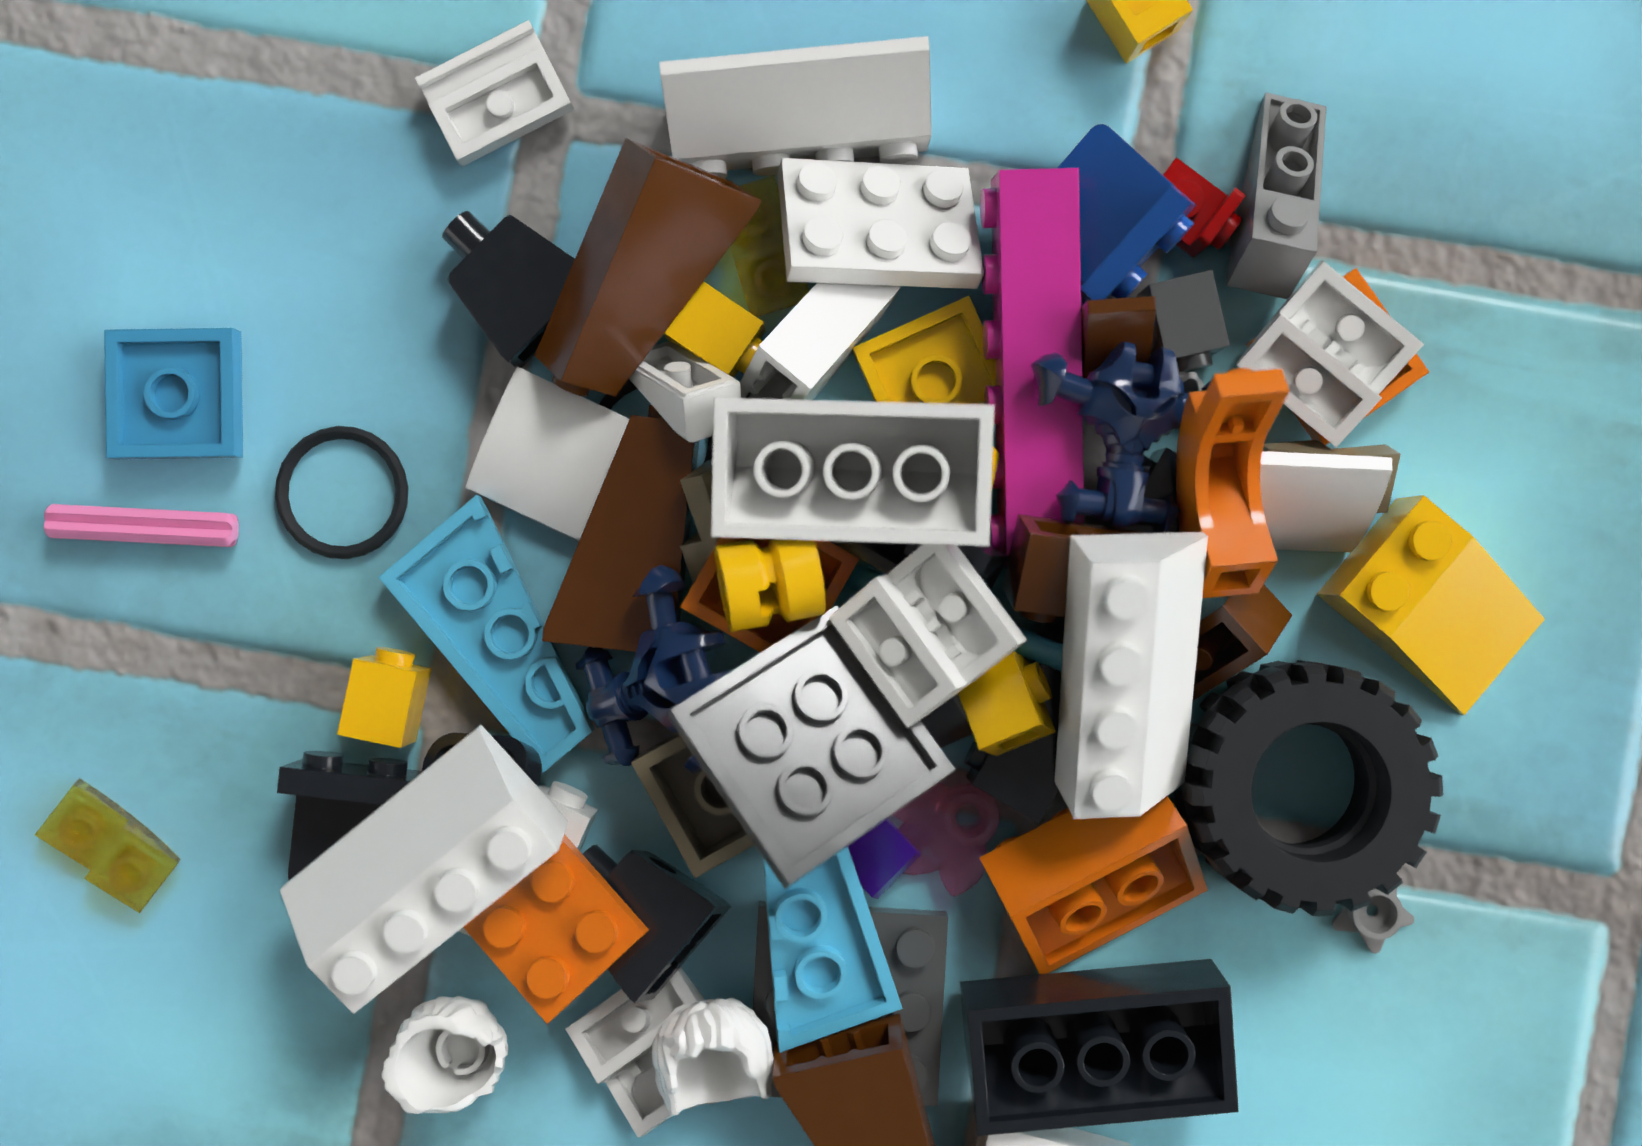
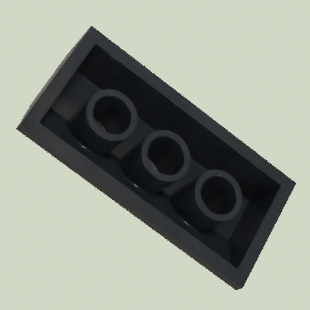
[960,959,1239,1136]

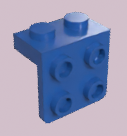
[1058,124,1197,300]

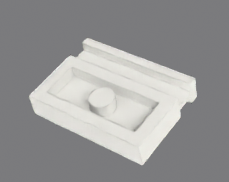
[415,20,575,167]

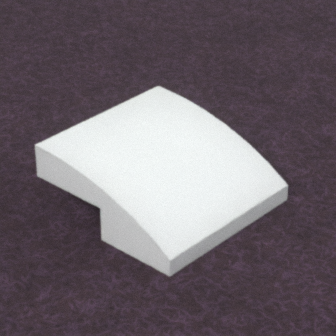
[1236,260,1424,448]
[465,367,629,541]
[1260,452,1392,553]
[828,544,1027,728]
[566,967,705,1138]

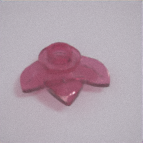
[894,782,1000,897]

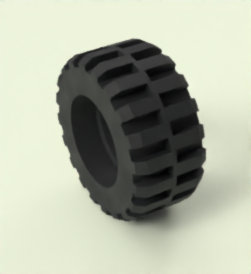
[1174,660,1443,916]

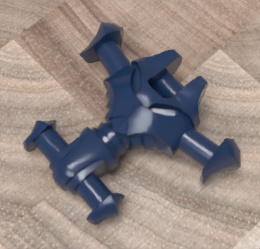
[1031,342,1211,533]
[576,565,733,773]

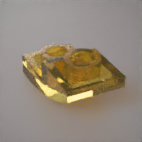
[730,175,809,317]
[35,778,181,913]

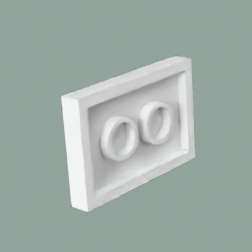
[777,158,984,289]

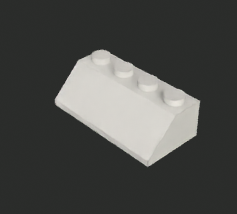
[659,36,932,178]
[711,398,994,546]
[1055,532,1208,819]
[280,724,569,1014]

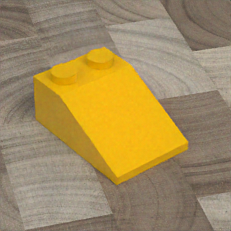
[1316,495,1545,715]

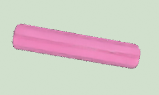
[43,504,239,547]

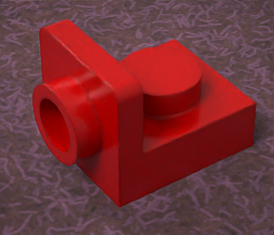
[1162,157,1246,258]

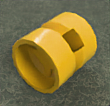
[714,539,826,632]

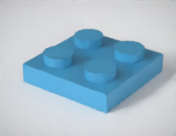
[104,328,243,459]

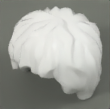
[382,996,509,1114]
[652,997,774,1116]

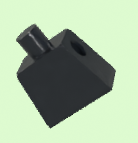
[442,211,575,368]
[583,845,731,1003]

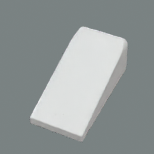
[629,341,741,442]

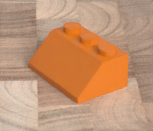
[979,796,1208,974]

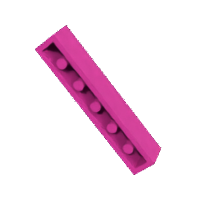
[980,168,1084,568]

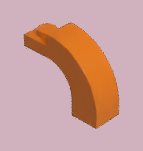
[1176,368,1290,599]

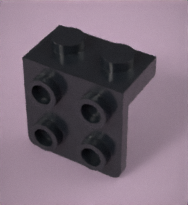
[277,751,422,880]

